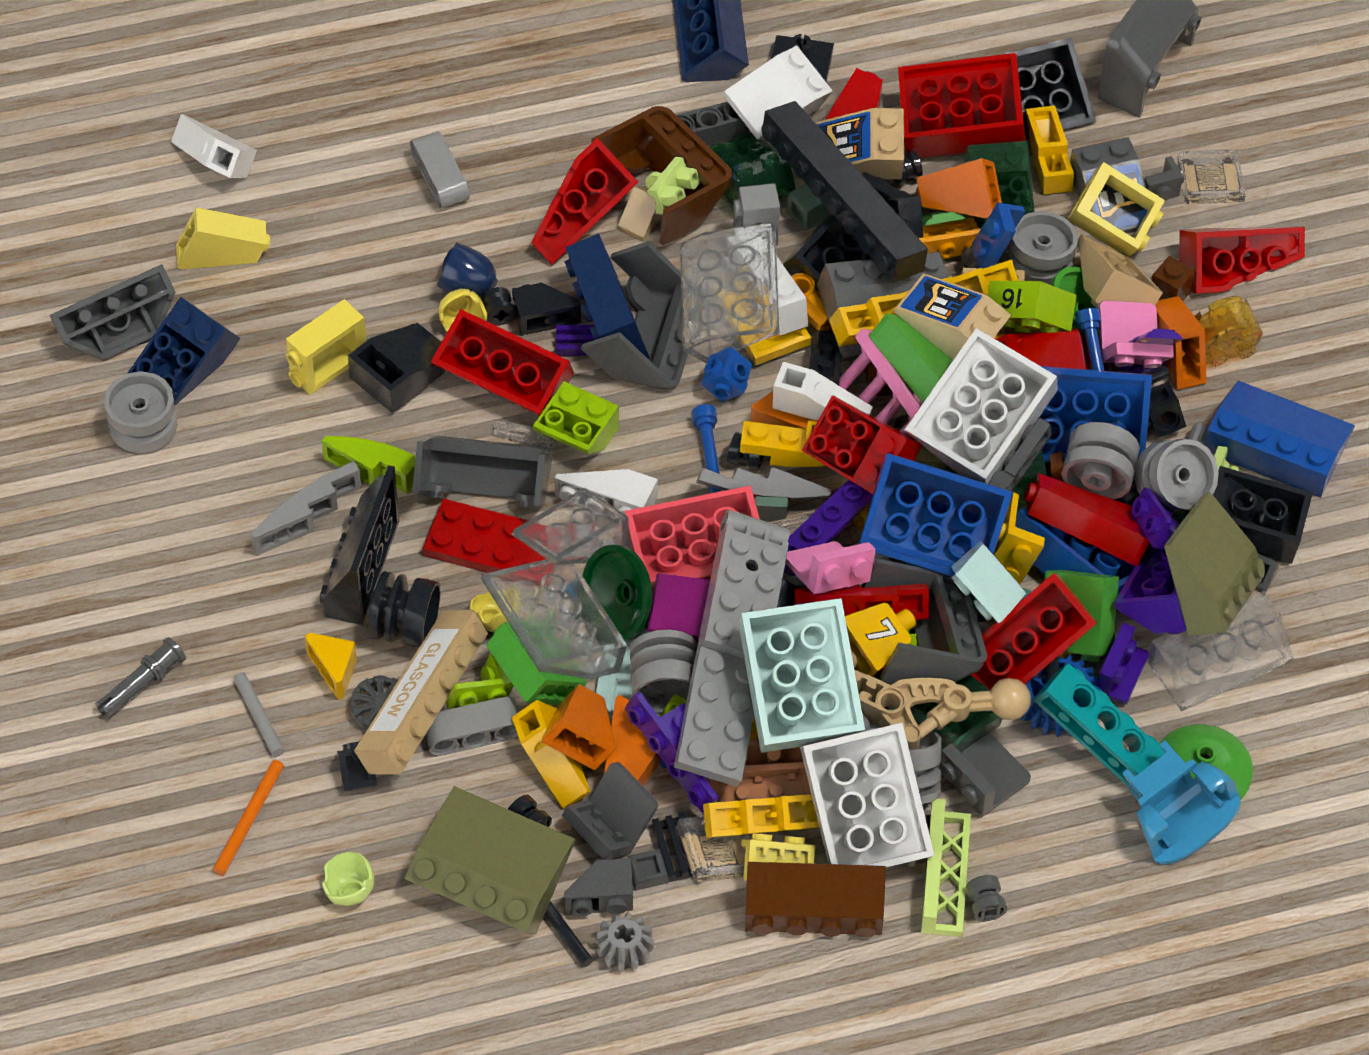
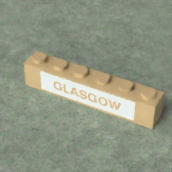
[354,610,488,775]

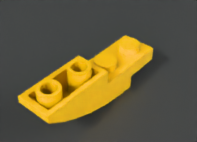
[739,420,826,467]

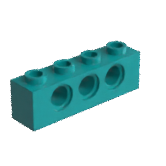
[1033,663,1165,787]

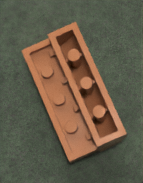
[706,739,826,802]

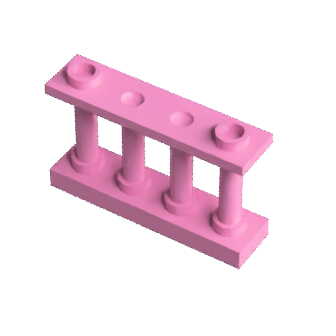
[839,328,923,438]

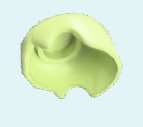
[322,851,374,906]

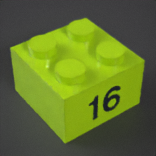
[988,281,1076,334]

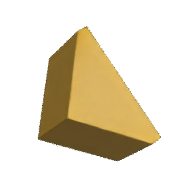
[304,633,357,701]

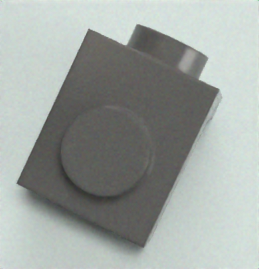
[1144,156,1184,201]

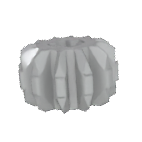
[596,911,654,972]

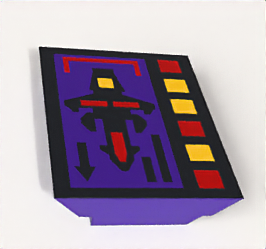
[1128,329,1184,345]

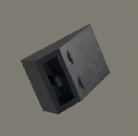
[348,323,446,414]

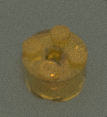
[1195,296,1263,367]

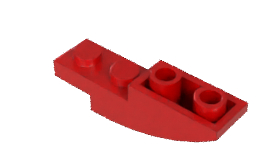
[794,583,929,620]

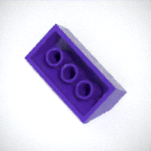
[1114,542,1187,635]

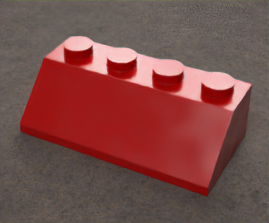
[431,309,574,416]
[968,573,1097,691]

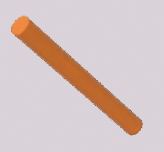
[213,760,284,876]

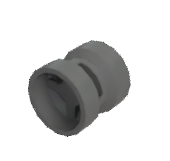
[966,875,1007,922]

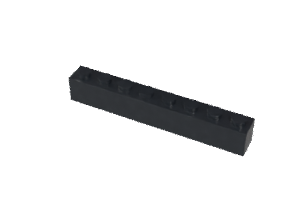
[761,101,928,283]

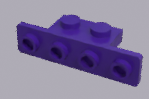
[784,480,873,576]
[625,692,719,814]

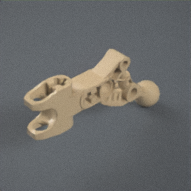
[851,651,1031,750]

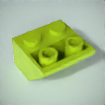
[533,381,619,454]

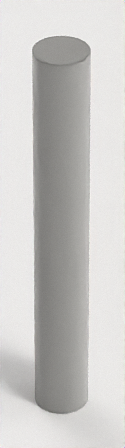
[234,672,284,757]

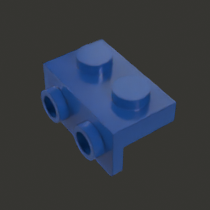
[972,203,1025,269]

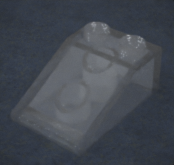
[513,488,629,566]

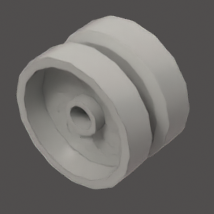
[1007,211,1078,285]
[104,371,178,454]
[1061,422,1140,499]
[1134,439,1219,511]

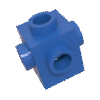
[701,347,752,402]

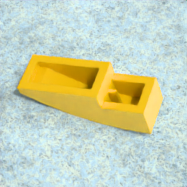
[1025,106,1074,195]
[829,292,908,347]

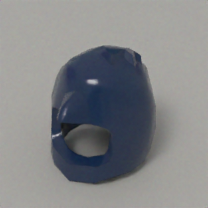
[437,242,498,298]

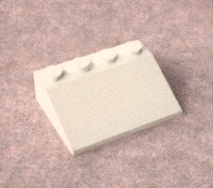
[905,328,1058,484]
[800,723,934,867]

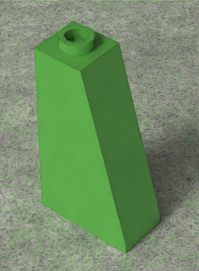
[869,313,953,403]

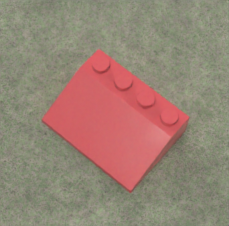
[625,486,760,591]

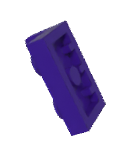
[1130,487,1179,550]
[1097,623,1149,705]

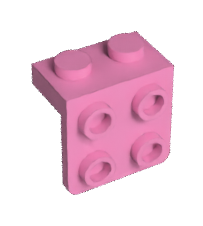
[1098,301,1173,368]
[785,542,876,594]

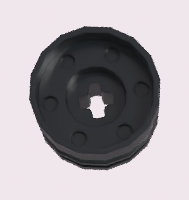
[369,571,441,648]

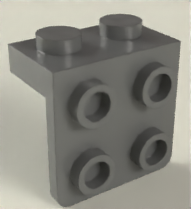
[939,734,1031,816]
[562,762,658,860]

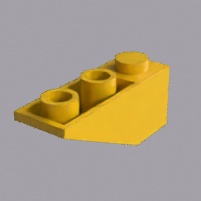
[512,700,590,809]

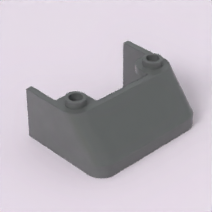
[1098,0,1202,118]
[581,241,703,389]
[412,435,553,508]
[861,558,987,685]

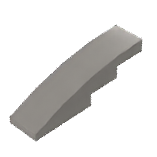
[251,461,361,556]
[696,467,831,501]

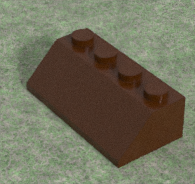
[745,861,886,938]

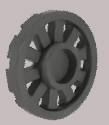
[350,675,398,730]

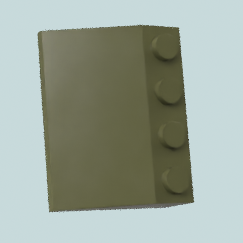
[1164,492,1265,636]
[404,786,576,934]

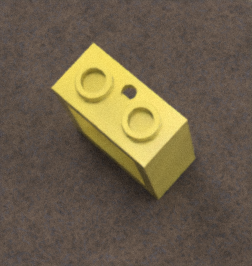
[1067,162,1165,257]
[286,299,366,395]

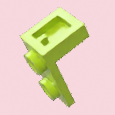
[445,653,514,709]

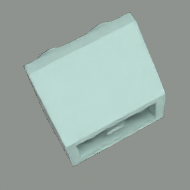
[951,541,1026,623]

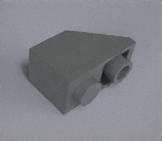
[564,858,633,916]

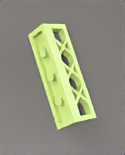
[921,799,971,937]

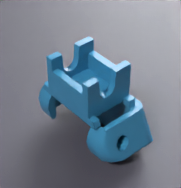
[1123,740,1241,865]

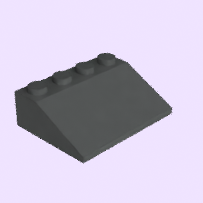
[816,252,949,361]

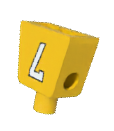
[845,603,916,677]

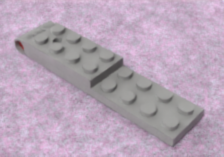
[674,509,790,787]

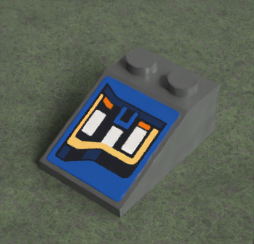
[1070,137,1152,234]

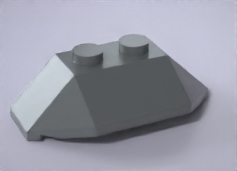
[49,264,176,360]

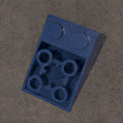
[128,297,240,405]

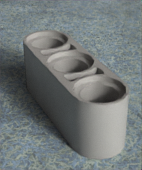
[410,131,470,209]
[425,697,518,756]

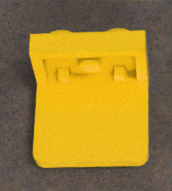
[993,492,1045,585]

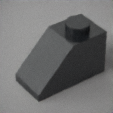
[512,282,581,336]

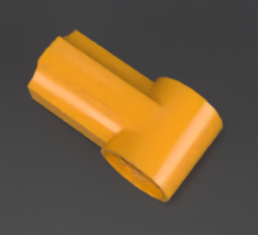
[791,273,832,332]

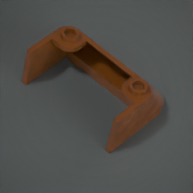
[591,106,732,246]

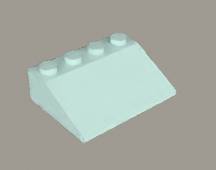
[738,598,865,753]

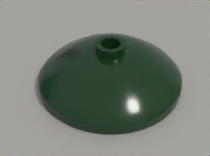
[580,544,653,643]

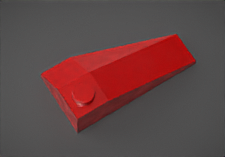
[531,138,638,265]
[1179,226,1305,294]

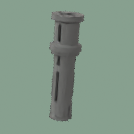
[95,637,186,719]

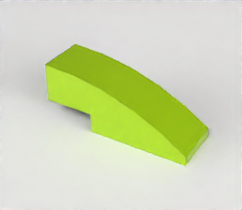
[321,436,416,494]

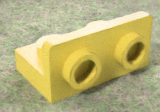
[741,833,815,881]

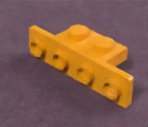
[919,217,1010,259]

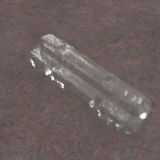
[492,420,554,448]

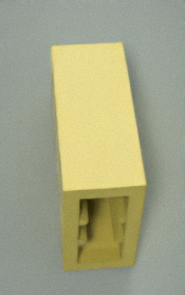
[176,207,270,269]

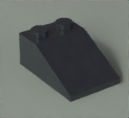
[1213,466,1313,564]

